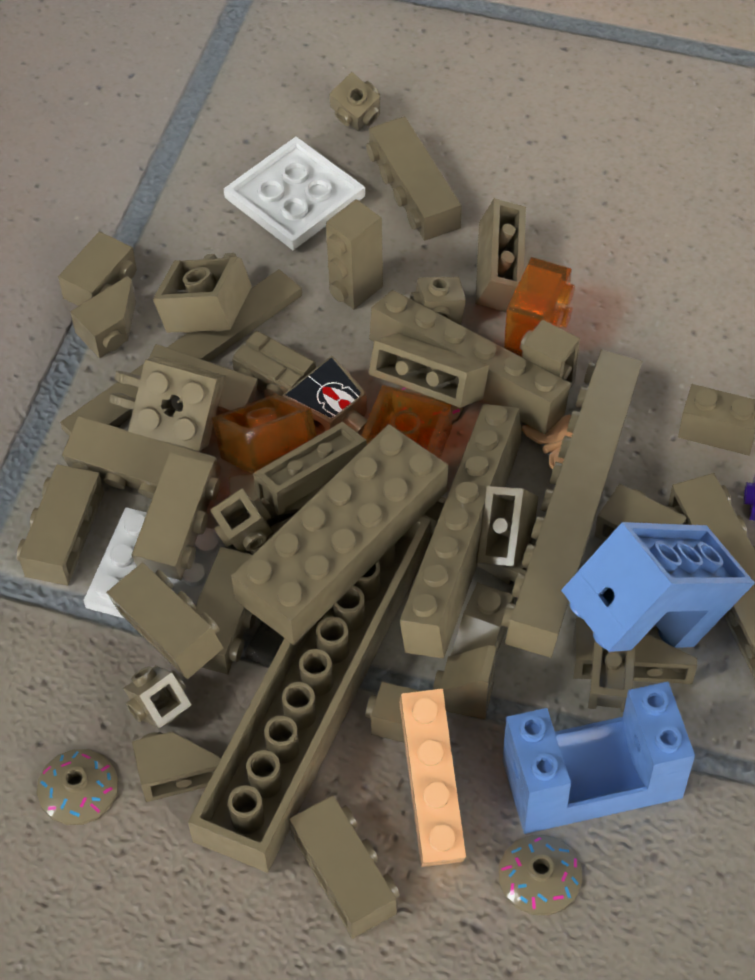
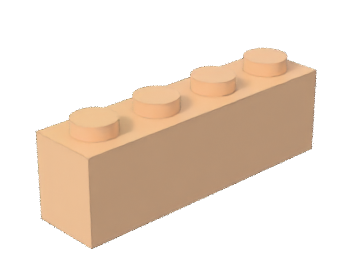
[399,689,466,867]

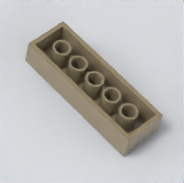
[231,424,448,645]

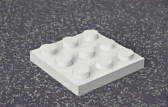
[223,136,365,250]
[84,507,232,618]

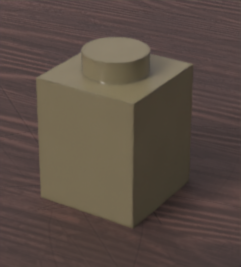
[365,682,419,743]

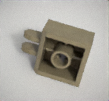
[153,253,252,333]
[109,357,226,451]

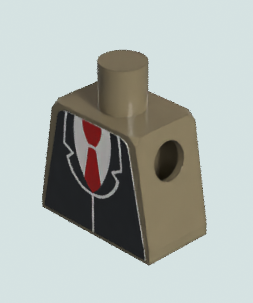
[282,356,372,438]

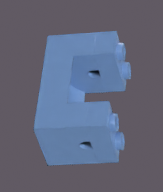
[561,522,755,652]
[502,681,695,834]

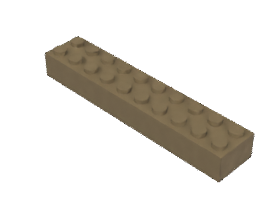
[188,517,431,873]

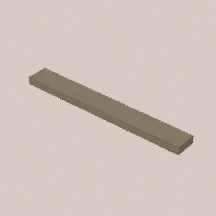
[60,269,302,436]

